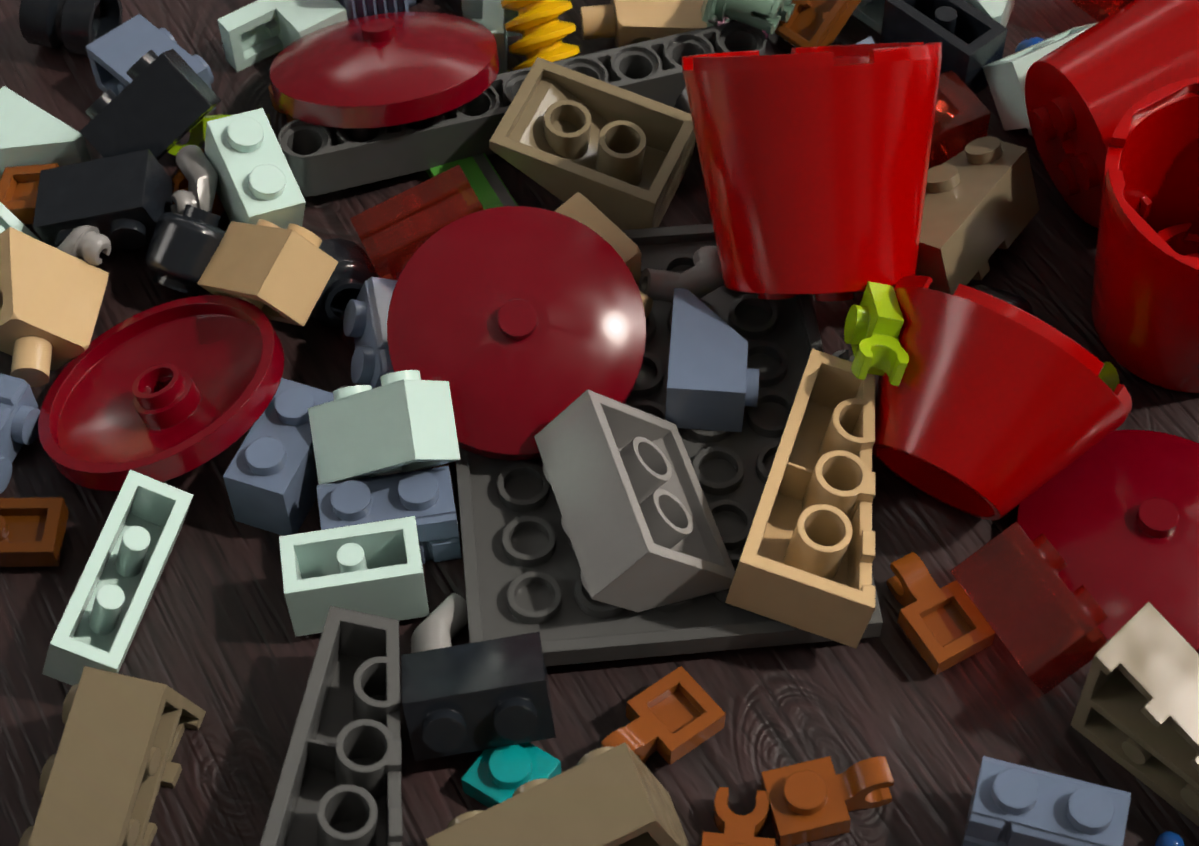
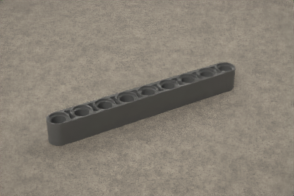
[278,21,766,197]

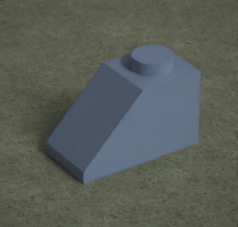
[665,288,759,432]

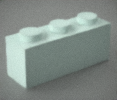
[42,470,193,686]

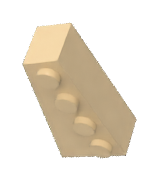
[725,349,875,648]

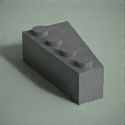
[260,606,403,846]

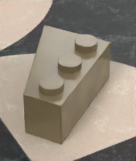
[893,136,1040,295]
[1070,602,1199,827]
[19,666,206,846]
[426,742,690,846]

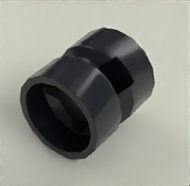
[19,0,122,56]

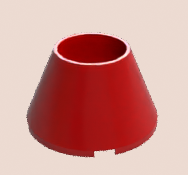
[872,275,1133,521]

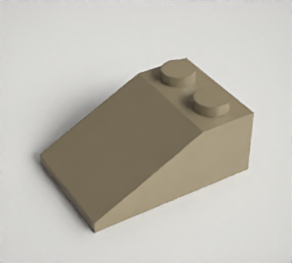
[489,57,696,230]

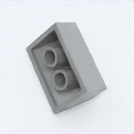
[534,389,735,612]

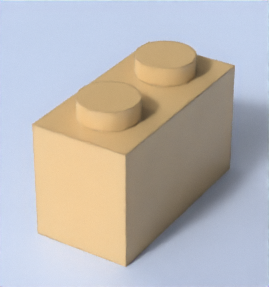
[197,219,338,327]

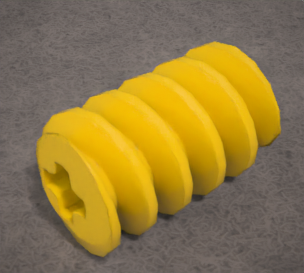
[501,0,580,71]

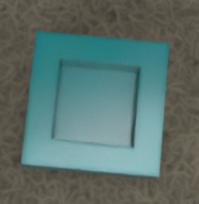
[461,742,562,808]

